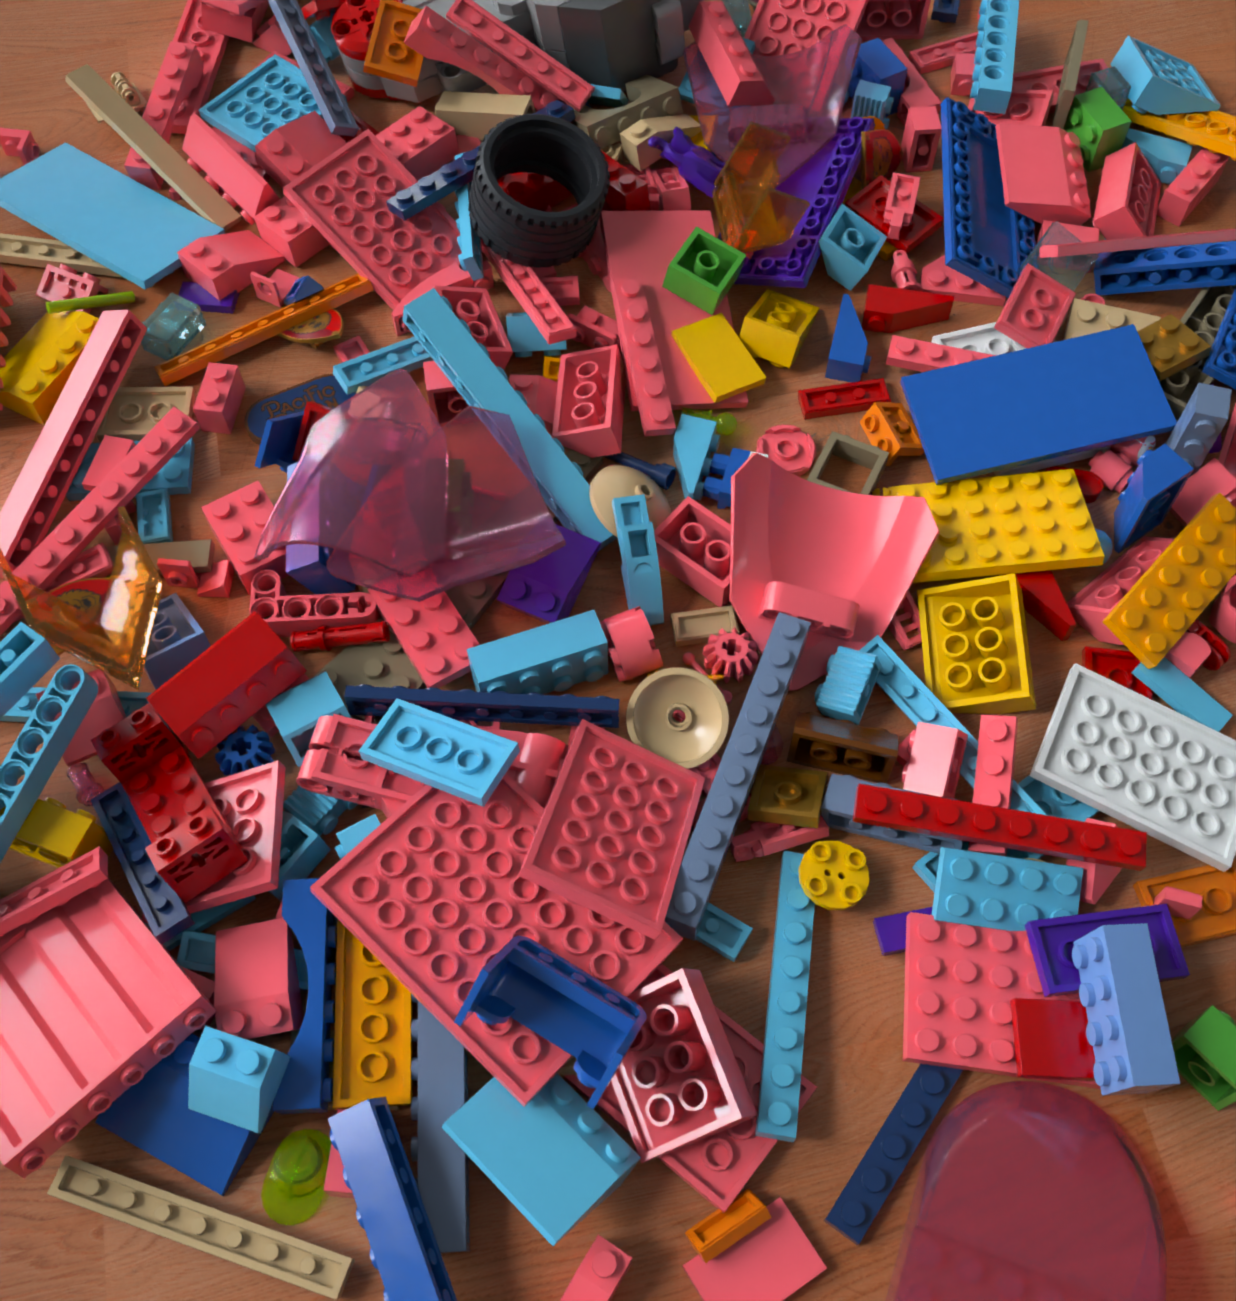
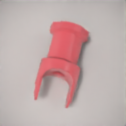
[891,250,923,291]

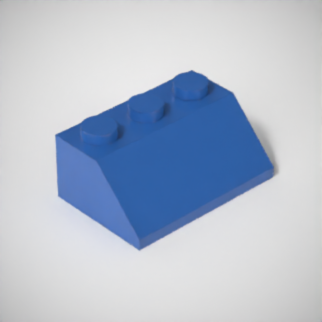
[1114,444,1194,554]

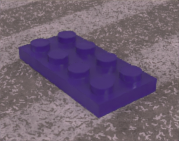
[1024,904,1190,997]

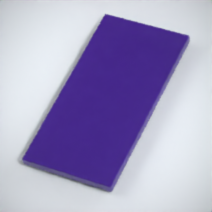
[718,117,875,288]

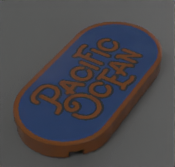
[245,374,357,445]

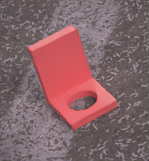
[250,269,299,308]
[157,558,201,588]

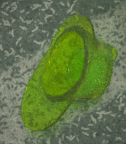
[261,1129,332,1226]

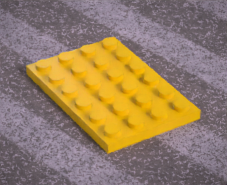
[888,469,1104,583]

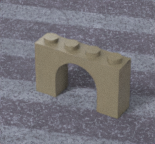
[569,75,683,149]

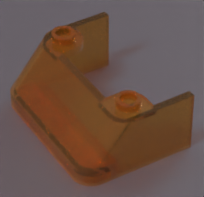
[712,121,810,254]

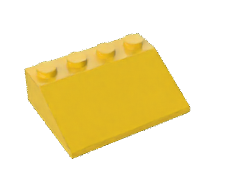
[0,311,99,426]
[917,573,1036,714]

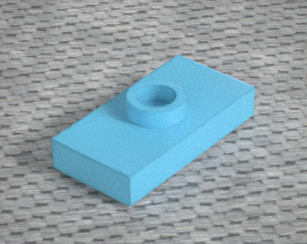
[136,488,173,544]

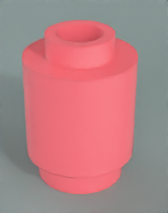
[1088,449,1133,493]

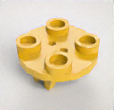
[798,841,870,910]

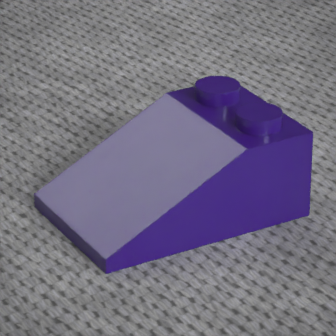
[497,519,601,624]

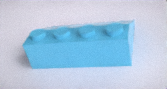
[1110,35,1221,115]
[441,1073,641,1246]

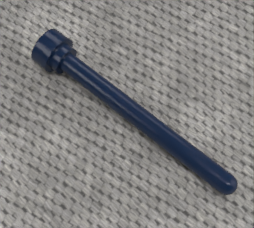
[603,451,676,490]

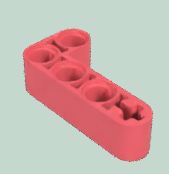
[249,569,380,637]

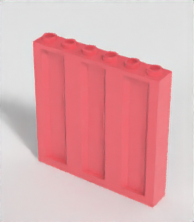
[0,877,217,1179]

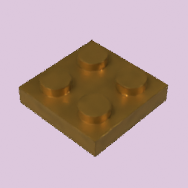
[1137,314,1212,381]
[748,764,827,828]

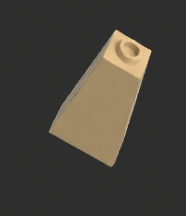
[435,91,536,141]

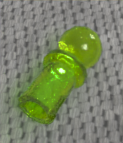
[681,408,737,436]

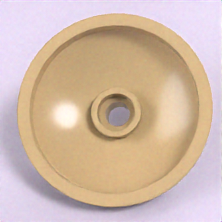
[589,465,672,538]
[626,667,729,769]

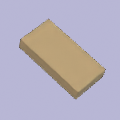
[670,605,740,647]

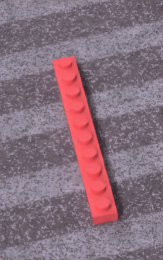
[0,407,200,636]

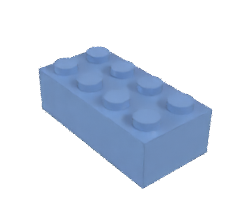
[1072,923,1180,1096]

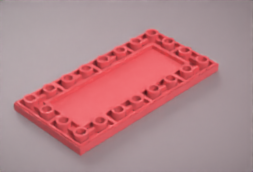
[600,210,748,411]

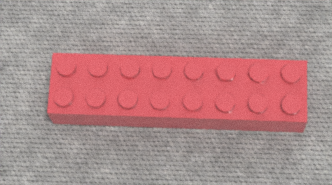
[254,106,459,267]

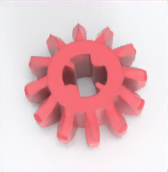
[703,627,759,683]

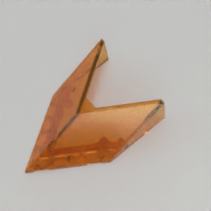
[0,506,163,690]

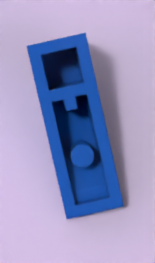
[825,293,871,383]

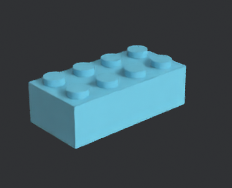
[467,610,608,695]

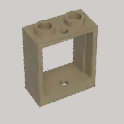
[807,431,889,495]

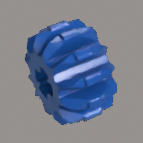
[215,724,275,776]

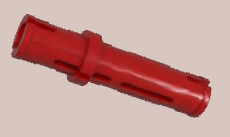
[290,621,390,652]

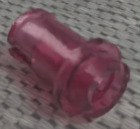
[67,762,104,807]

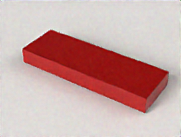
[797,378,891,420]

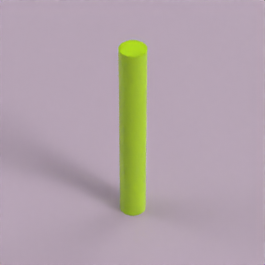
[46,291,135,314]

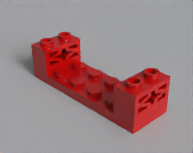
[91,703,249,903]

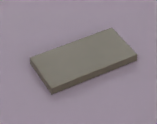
[1052,19,1089,129]

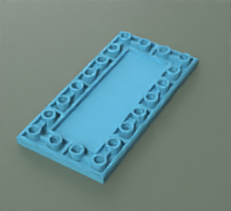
[0,142,225,290]

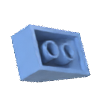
[117,593,211,690]

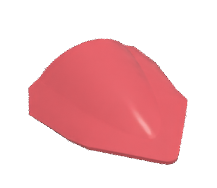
[729,453,940,691]

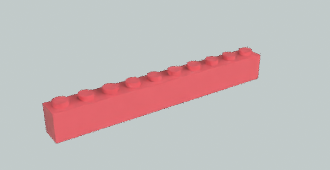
[0,309,148,579]

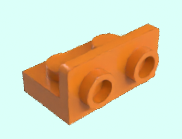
[860,402,924,466]

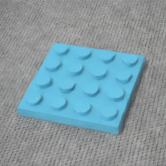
[198,54,348,152]

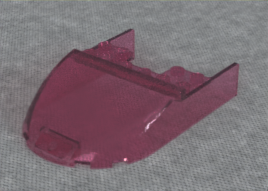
[885,1081,1167,1301]

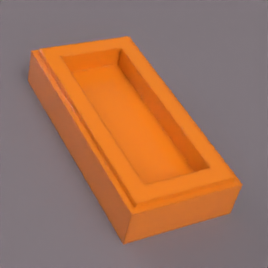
[685,1189,772,1263]

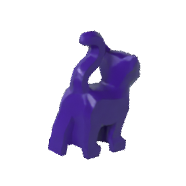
[648,127,733,198]

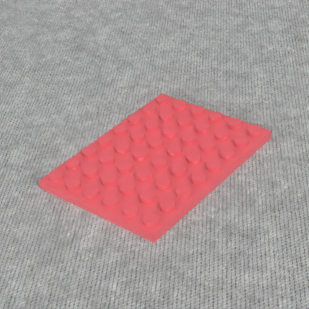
[310,774,683,1107]

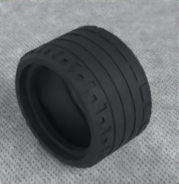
[468,114,610,268]

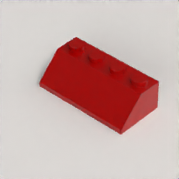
[146,611,307,759]

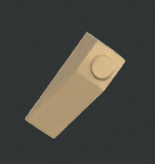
[620,114,703,171]

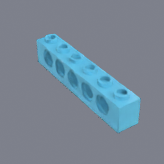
[970,0,1019,114]

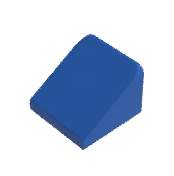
[284,275,324,305]

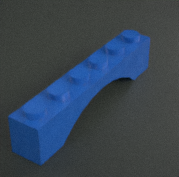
[273,878,337,1115]

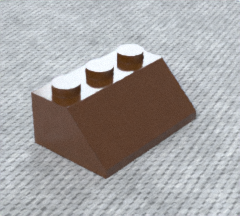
[787,712,898,784]

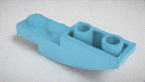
[612,494,664,626]

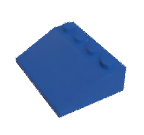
[95,1034,275,1196]

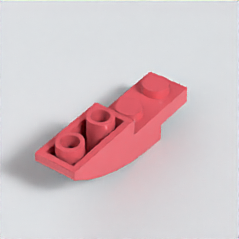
[391,260,494,336]

